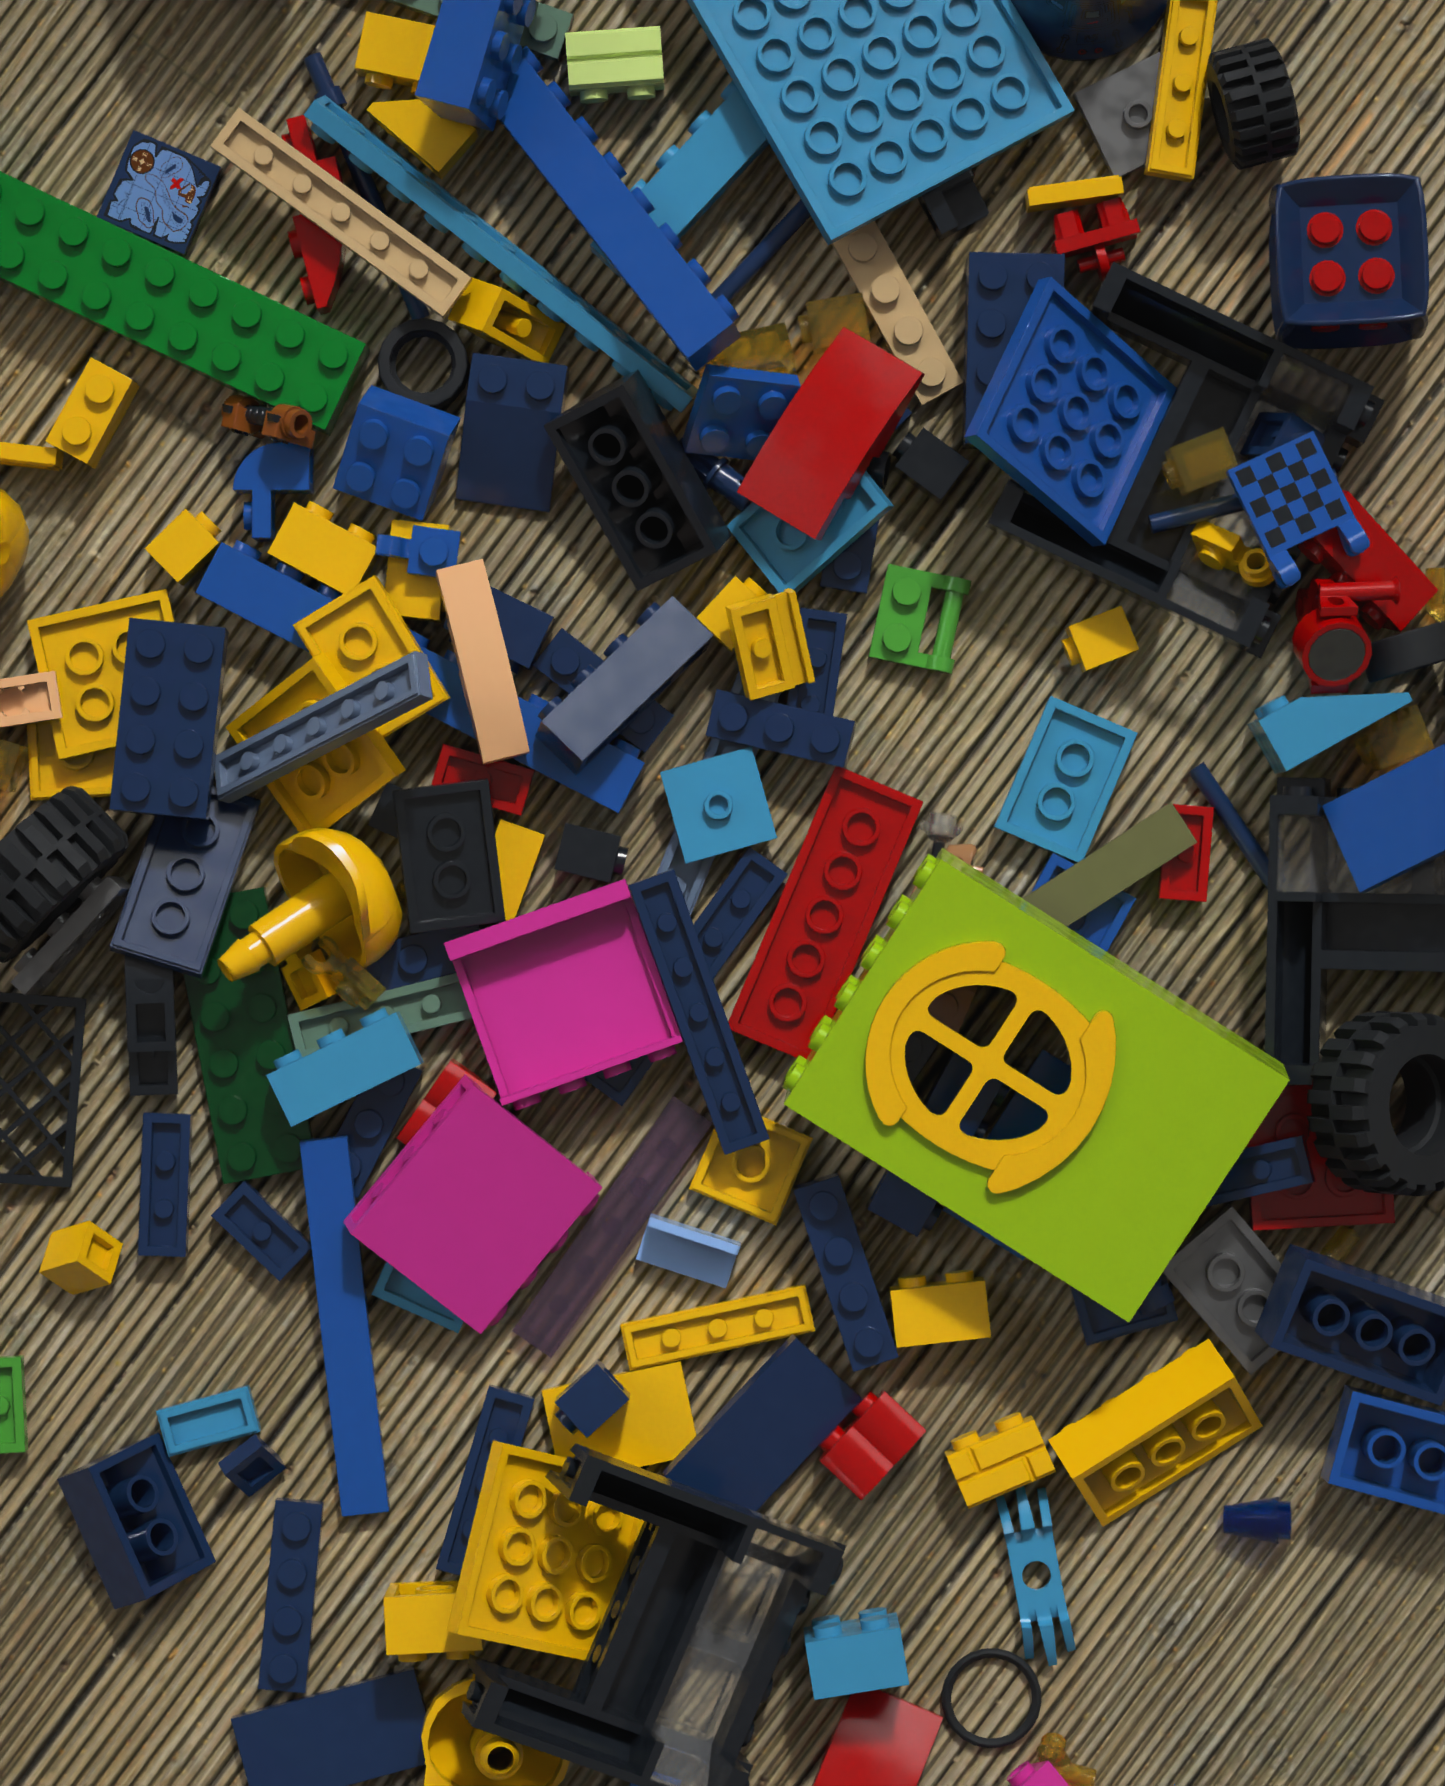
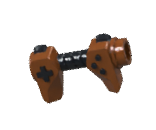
[221,395,316,449]

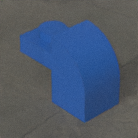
[233,442,314,542]

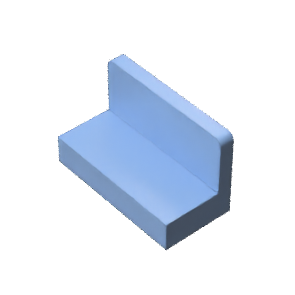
[636,1213,741,1289]

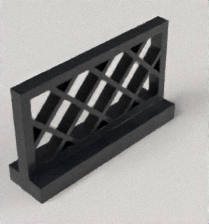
[0,992,86,1188]

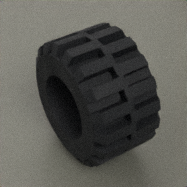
[1207,38,1300,170]

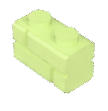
[565,26,665,104]

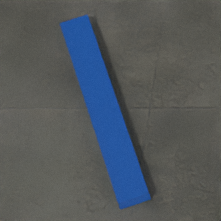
[300,1135,390,1517]

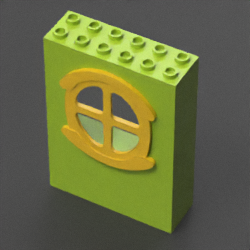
[782,848,1290,1322]

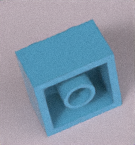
[803,1607,909,1700]

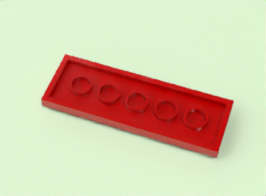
[728,766,923,1059]

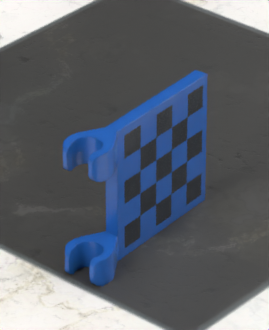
[1226,431,1370,589]

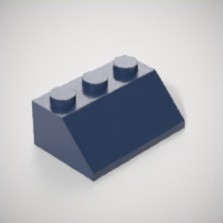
[57,1432,216,1609]

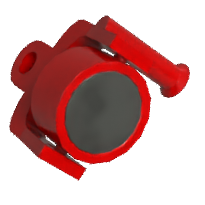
[1292,576,1401,694]

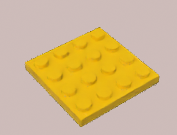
[447,1440,644,1661]

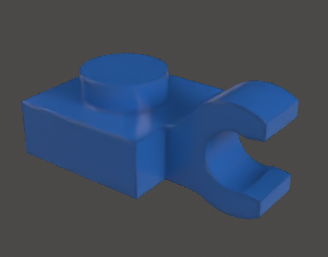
[375,525,461,578]

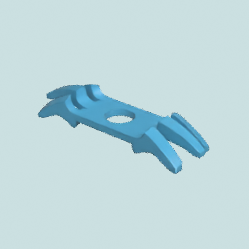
[995,1486,1076,1666]

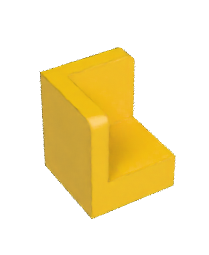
[39,1220,123,1295]

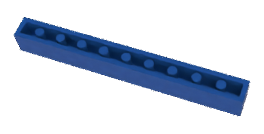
[195,540,646,814]

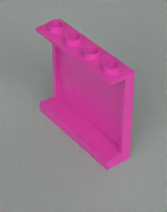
[444,879,683,1111]
[343,1074,603,1334]

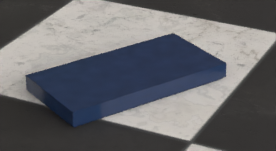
[109,786,261,979]
[662,1334,862,1514]
[231,1666,427,1786]

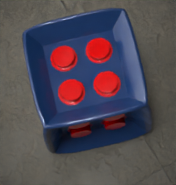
[1269,173,1429,349]

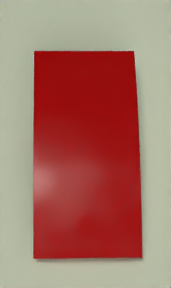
[737,327,925,540]
[812,1689,943,1786]

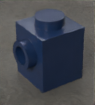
[555,1359,630,1438]

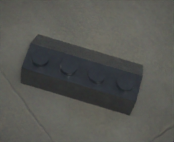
[543,370,731,591]

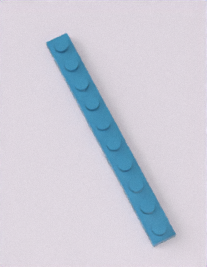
[304,95,698,413]

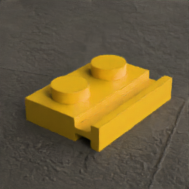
[725,588,815,701]

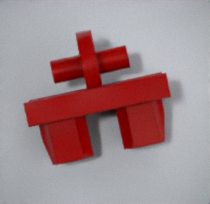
[1051,197,1141,282]

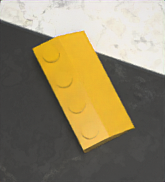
[1048,1338,1263,1527]

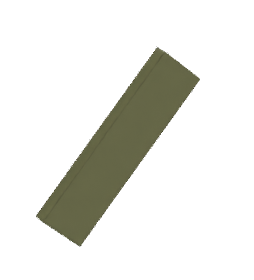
[1023,802,1197,926]

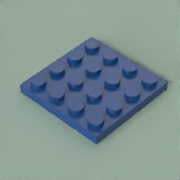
[964,277,1177,547]

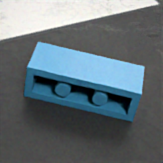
[266,1007,424,1127]

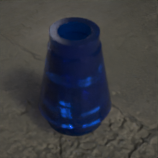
[1223,1496,1292,1544]

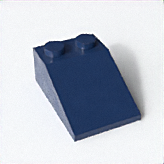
[456,353,569,513]

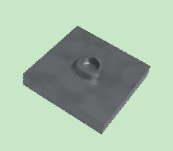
[1073,52,1201,177]

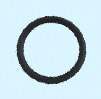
[941,1648,1042,1748]

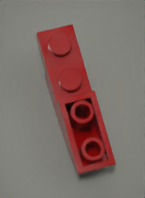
[281,115,346,315]

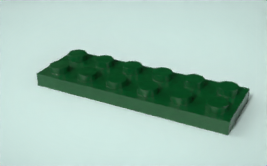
[183,887,313,1184]

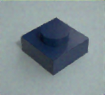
[218,1434,286,1497]

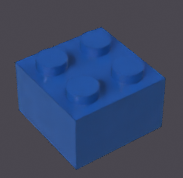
[333,385,461,521]

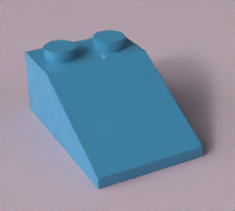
[1247,692,1413,774]

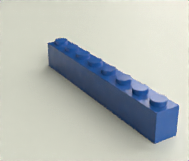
[498,46,741,371]

